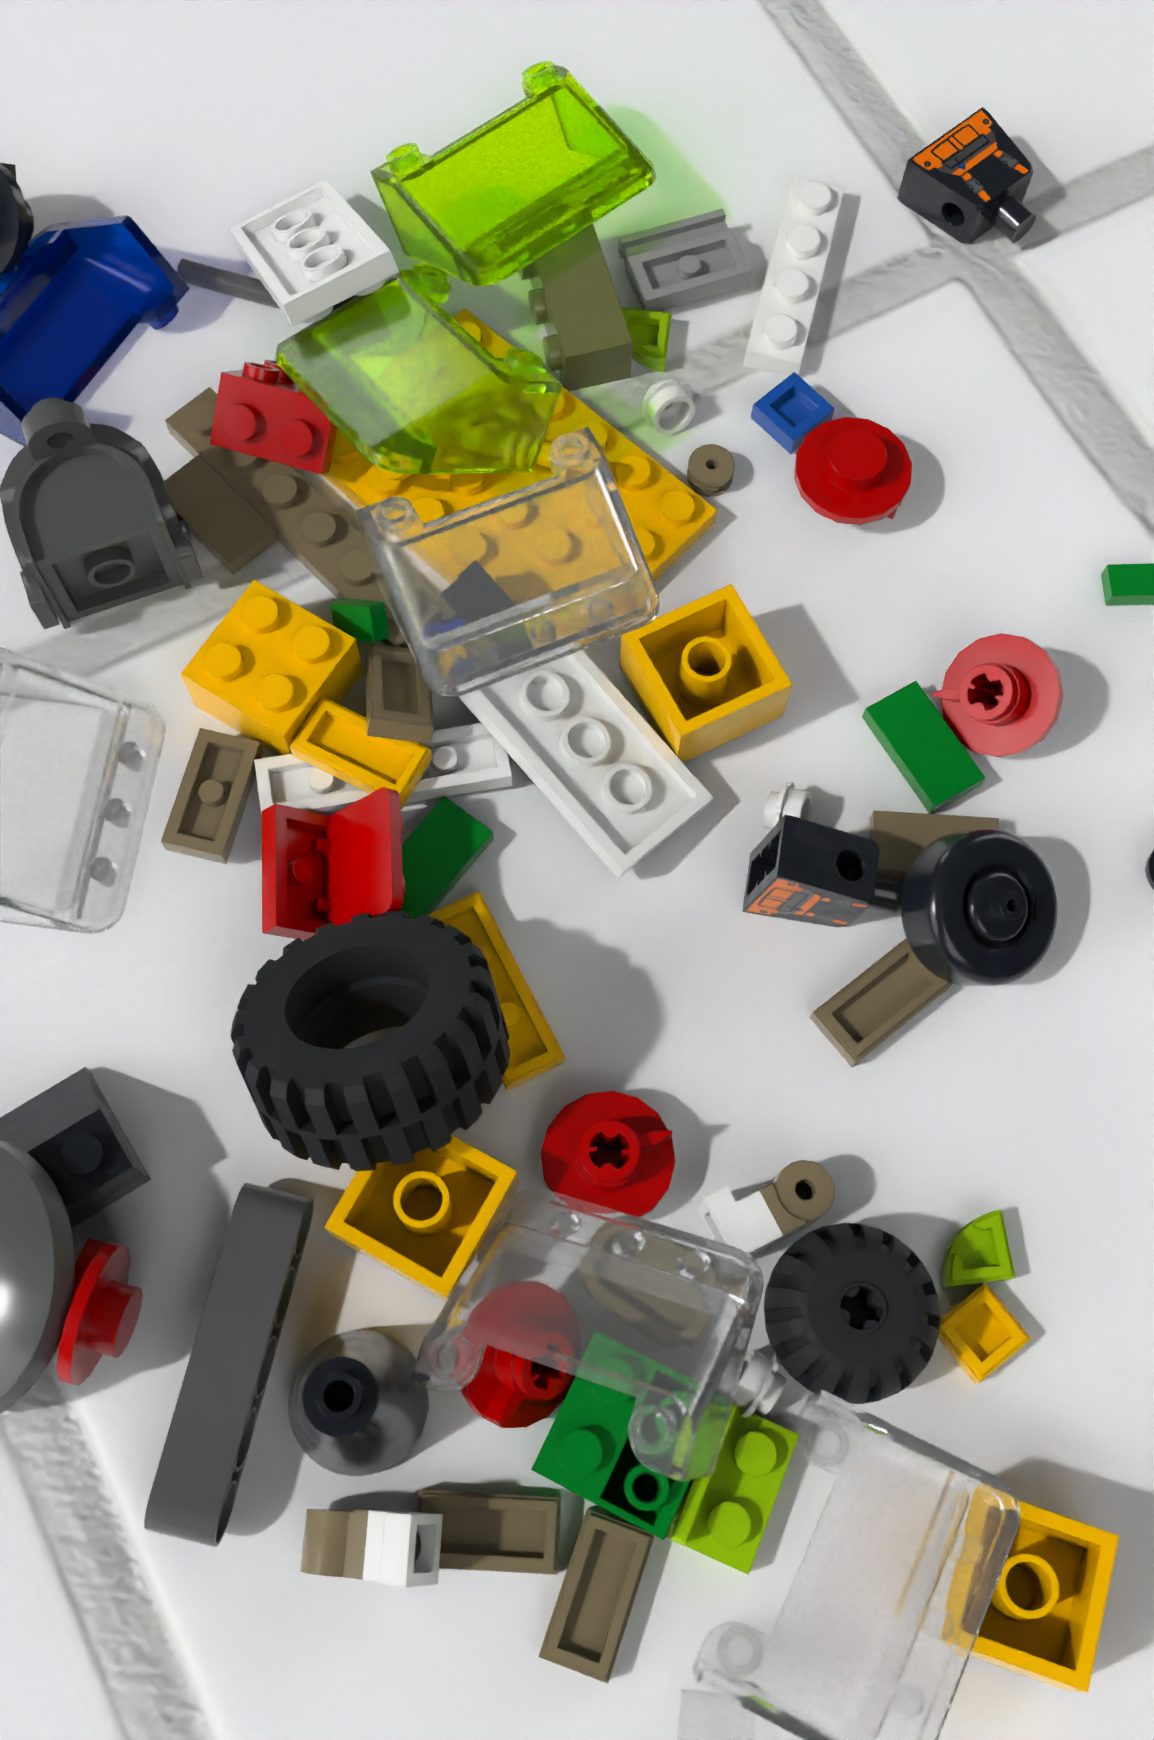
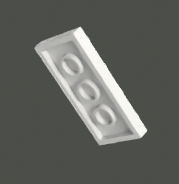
[229,179,399,327]
[454,614,714,879]

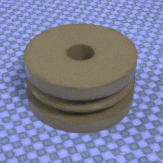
[687,444,735,497]

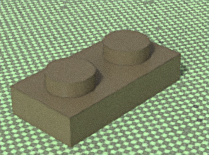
[161,728,264,864]

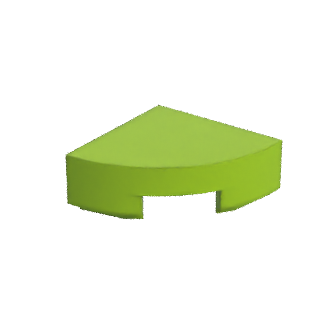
[621,307,672,372]
[942,1209,1015,1289]

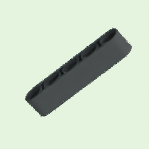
[144,1183,314,1547]

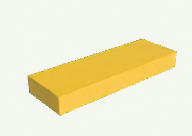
[426,891,565,1091]

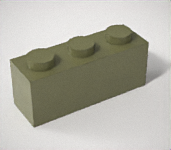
[514,206,633,391]

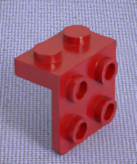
[210,360,364,475]
[262,787,405,940]

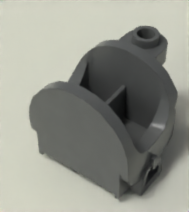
[0,398,204,629]

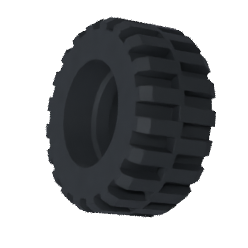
[231,911,510,1171]

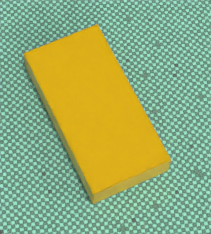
[290,696,433,810]

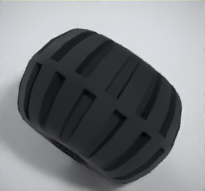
[764,1223,940,1404]

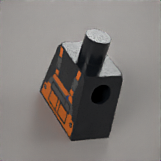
[897,107,1036,244]
[742,815,905,927]

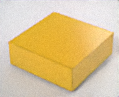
[938,1283,1031,1384]

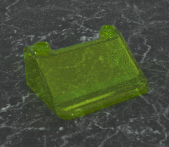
[370,61,656,286]
[275,263,563,474]

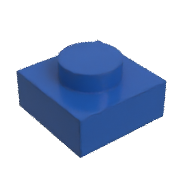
[751,372,835,454]

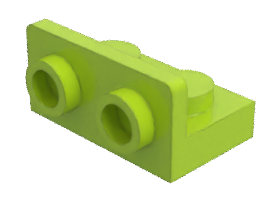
[666,1399,799,1575]

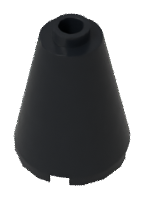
[288,1330,429,1476]

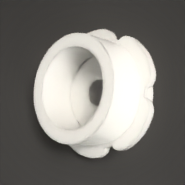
[640,379,695,434]
[763,782,812,829]
[724,1348,786,1418]

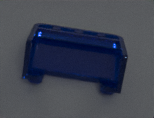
[0,215,190,447]

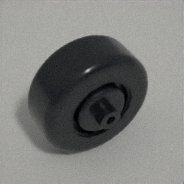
[901,829,1057,986]

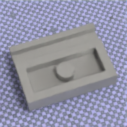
[618,209,752,312]

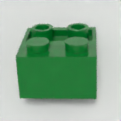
[531,1334,726,1540]

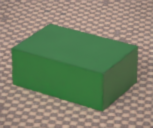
[1101,563,1154,606]
[330,598,389,643]

